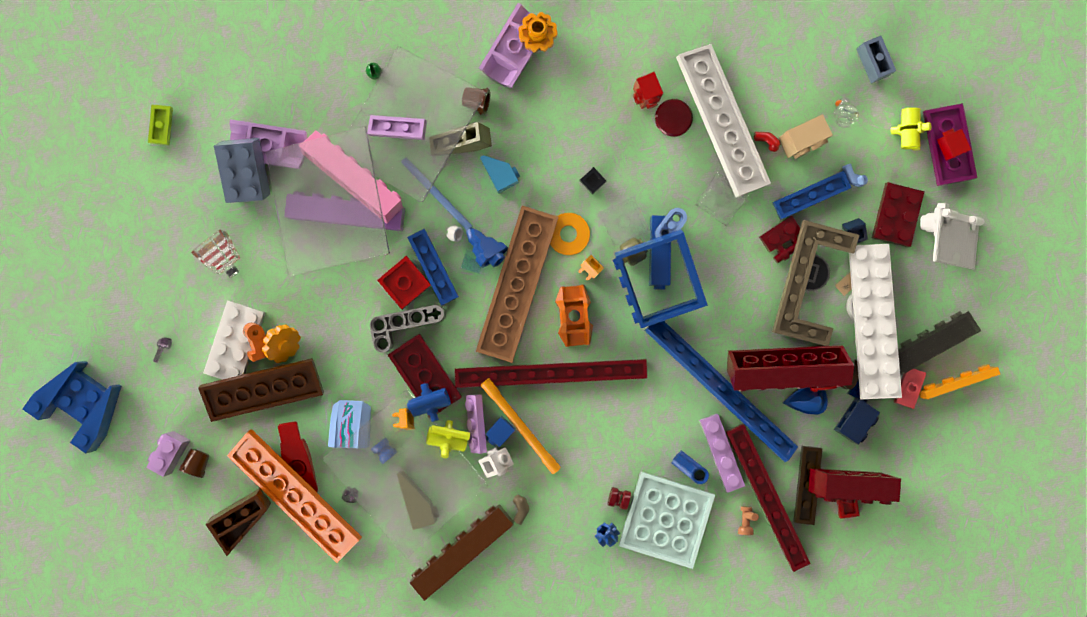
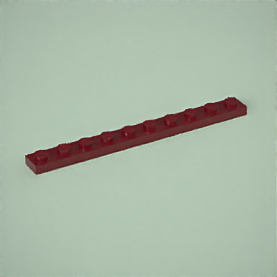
[455,359,647,388]

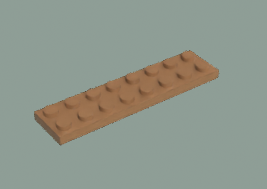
[476,206,558,363]

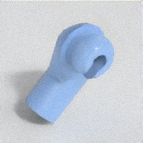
[842,164,868,187]

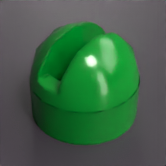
[366,63,382,79]

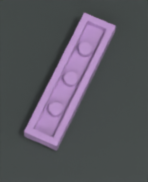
[699,414,745,493]

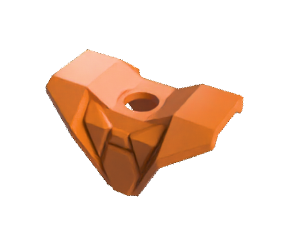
[555,285,593,347]

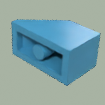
[480,155,520,194]

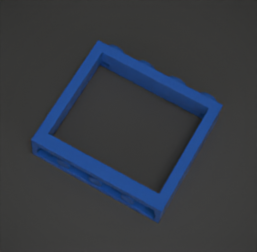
[613,229,708,328]

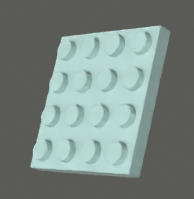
[618,471,715,569]

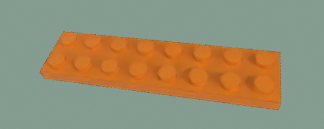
[227,429,362,563]

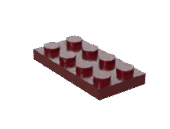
[388,333,462,418]

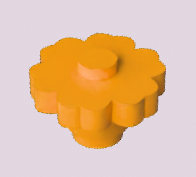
[518,12,558,53]
[262,324,301,363]

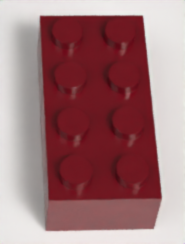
[809,468,901,505]

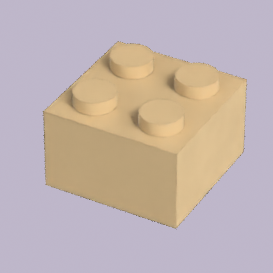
[778,114,833,159]

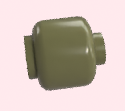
[620,237,648,266]

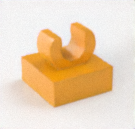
[578,255,604,280]
[392,408,415,430]

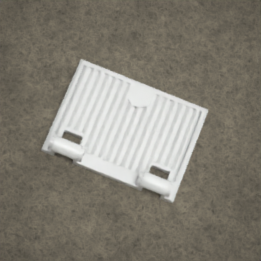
[933,208,985,270]

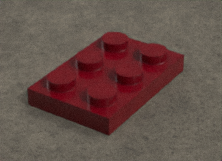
[872,182,925,247]

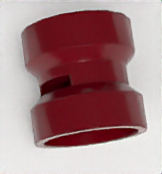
[607,487,631,510]

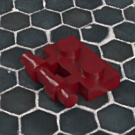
[759,216,800,264]

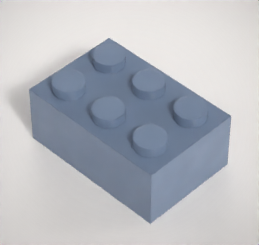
[214,138,270,203]

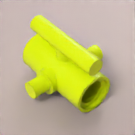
[891,108,932,151]
[426,420,470,458]

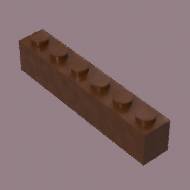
[410,504,514,601]

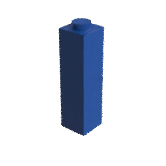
[649,215,671,290]

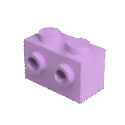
[146,431,190,477]

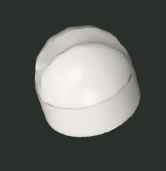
[446,226,463,242]

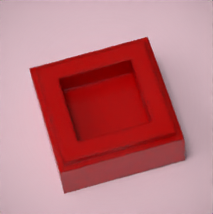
[837,499,860,519]

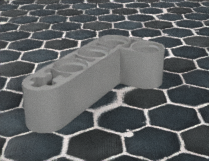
[370,305,446,352]

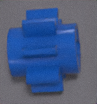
[595,522,620,547]

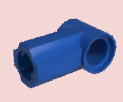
[671,450,709,484]

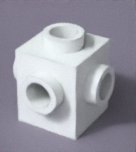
[479,447,514,478]

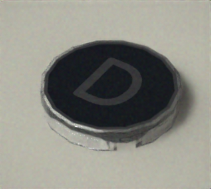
[805,254,830,292]

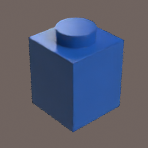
[485,416,516,447]

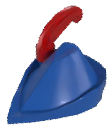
[783,386,837,415]

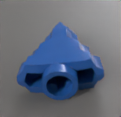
[466,228,508,268]

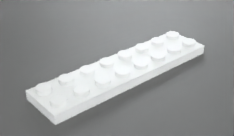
[676,44,771,197]
[849,244,902,399]

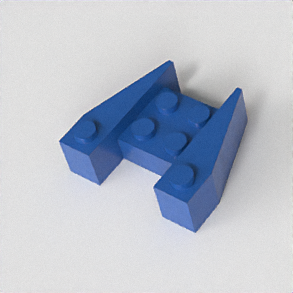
[22,361,122,454]

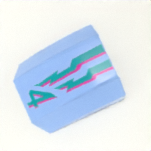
[328,400,371,449]

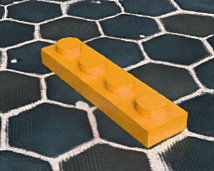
[919,364,1000,399]

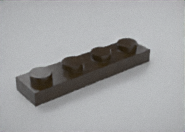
[793,445,823,525]

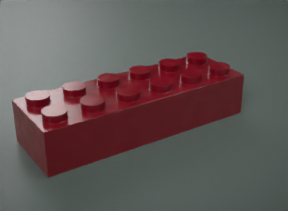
[727,345,854,391]

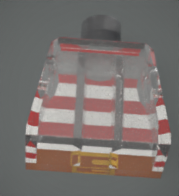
[191,229,240,278]

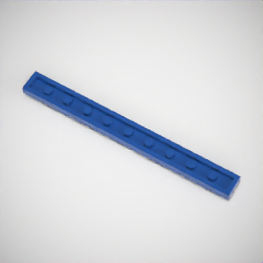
[644,321,798,462]

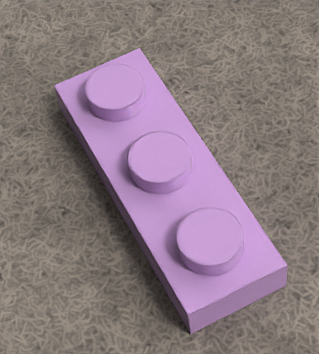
[367,115,427,140]
[465,395,487,454]

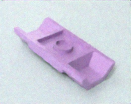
[479,3,534,88]
[229,119,307,169]

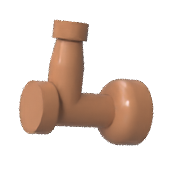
[738,506,759,535]

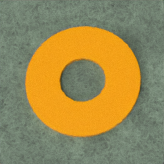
[550,213,590,255]

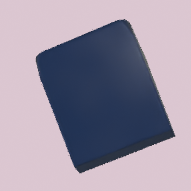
[842,218,868,243]

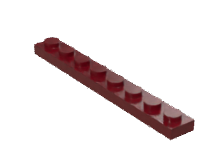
[726,423,811,572]

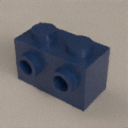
[834,398,880,445]

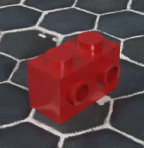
[633,71,663,109]

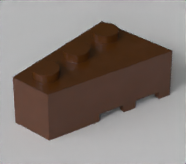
[205,488,271,556]

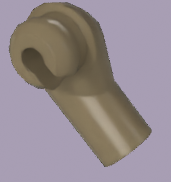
[513,495,529,525]

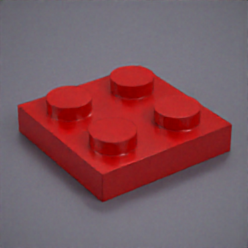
[377,256,431,310]

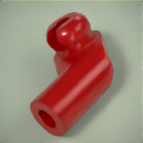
[754,132,781,152]

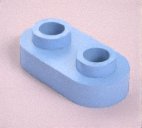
[655,208,687,243]

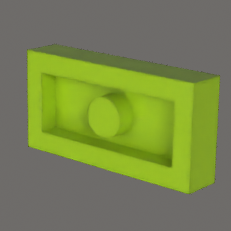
[148,105,173,146]

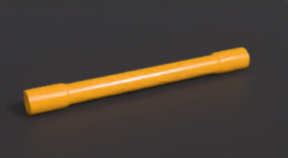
[480,378,561,474]

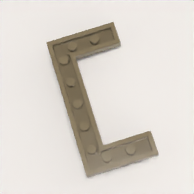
[772,220,859,346]

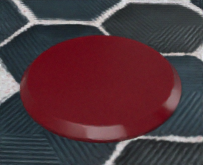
[655,99,693,137]

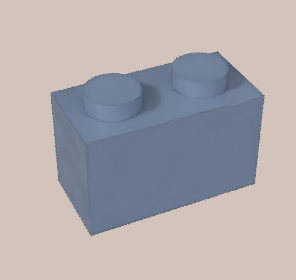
[856,36,896,84]

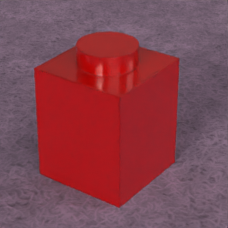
[937,128,971,161]

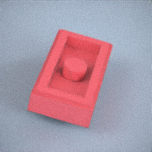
[894,366,926,409]

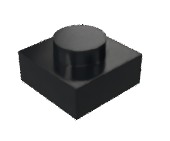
[580,167,606,195]

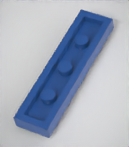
[772,171,852,220]
[407,229,459,306]

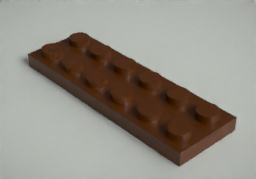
[198,358,324,422]

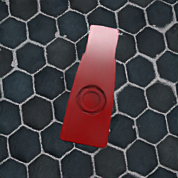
[278,421,318,492]

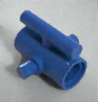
[407,383,451,422]

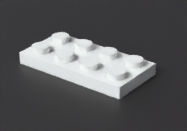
[203,300,266,380]

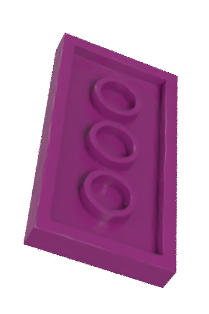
[923,103,978,186]

